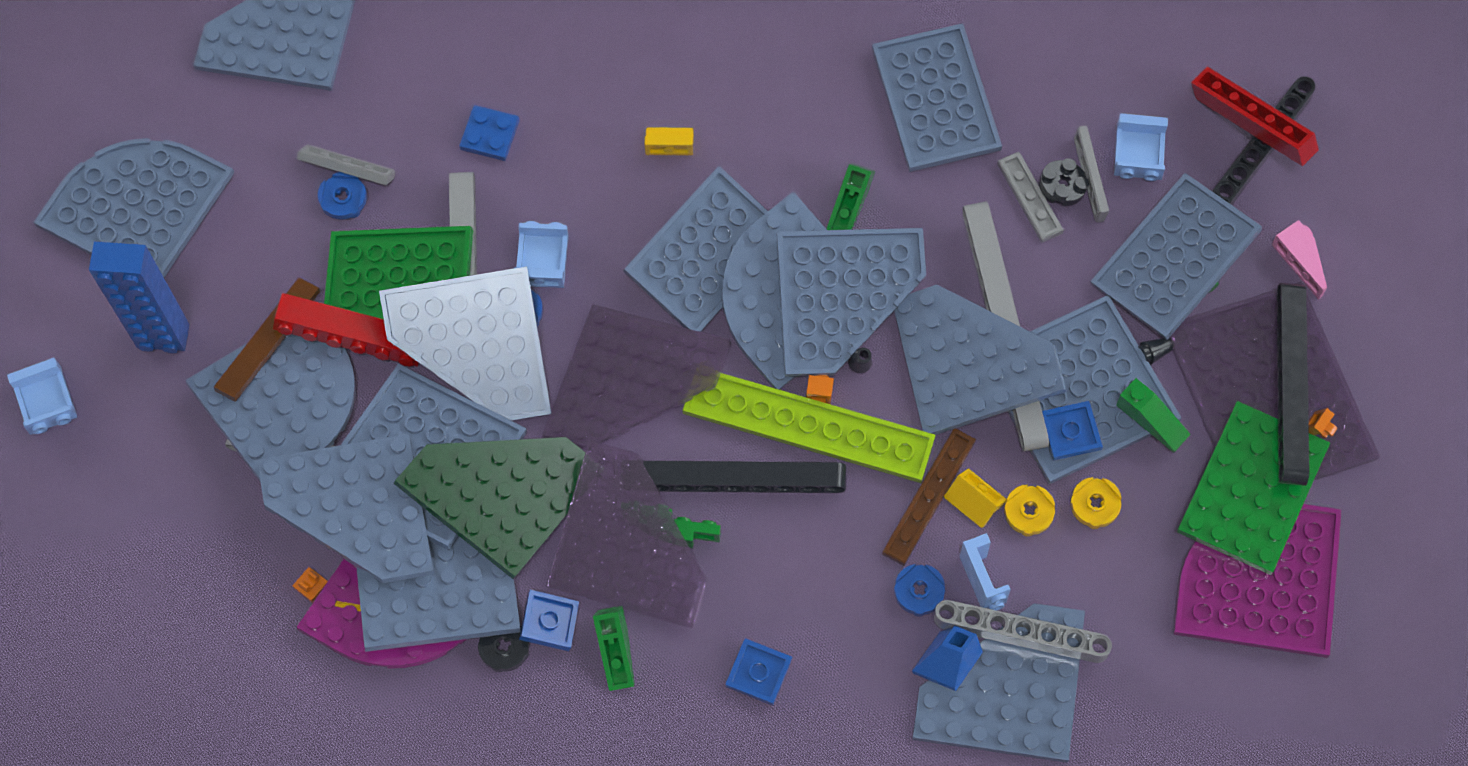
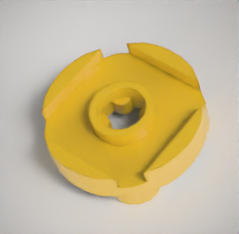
[1070,477,1122,529]
[1004,485,1055,537]

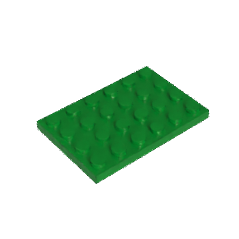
[324,226,473,319]
[1177,401,1330,575]

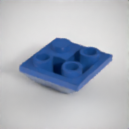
[912,626,983,691]

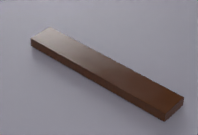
[214,277,320,402]
[882,428,976,566]

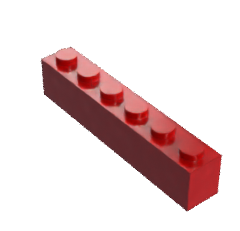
[1191,66,1319,166]
[273,293,419,367]

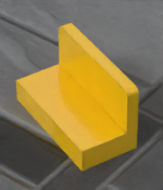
[645,127,694,155]
[944,468,1007,528]

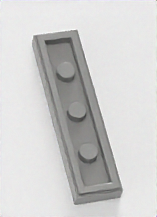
[1073,125,1109,223]
[297,144,395,185]
[997,152,1064,243]

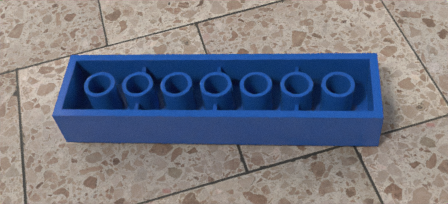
[89,241,190,353]

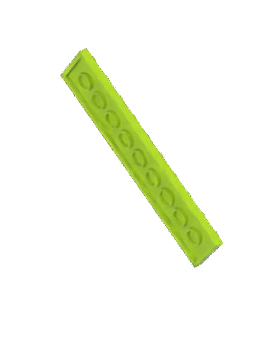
[683,366,935,483]

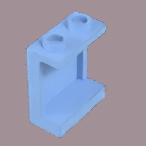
[1114,113,1168,181]
[514,221,569,288]
[7,357,77,435]
[960,533,1011,611]

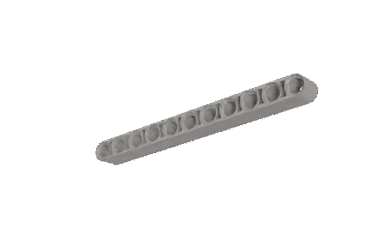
[962,201,1049,452]

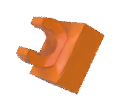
[1309,408,1338,438]
[292,567,328,603]

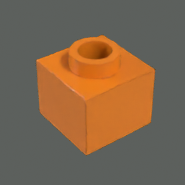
[806,375,834,404]

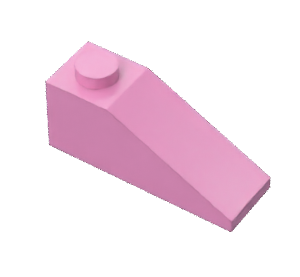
[1272,220,1327,300]

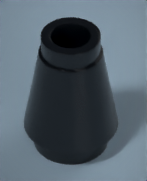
[1138,337,1175,365]
[848,348,872,373]

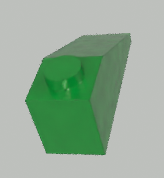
[826,163,876,230]
[1116,378,1191,453]
[593,606,635,691]

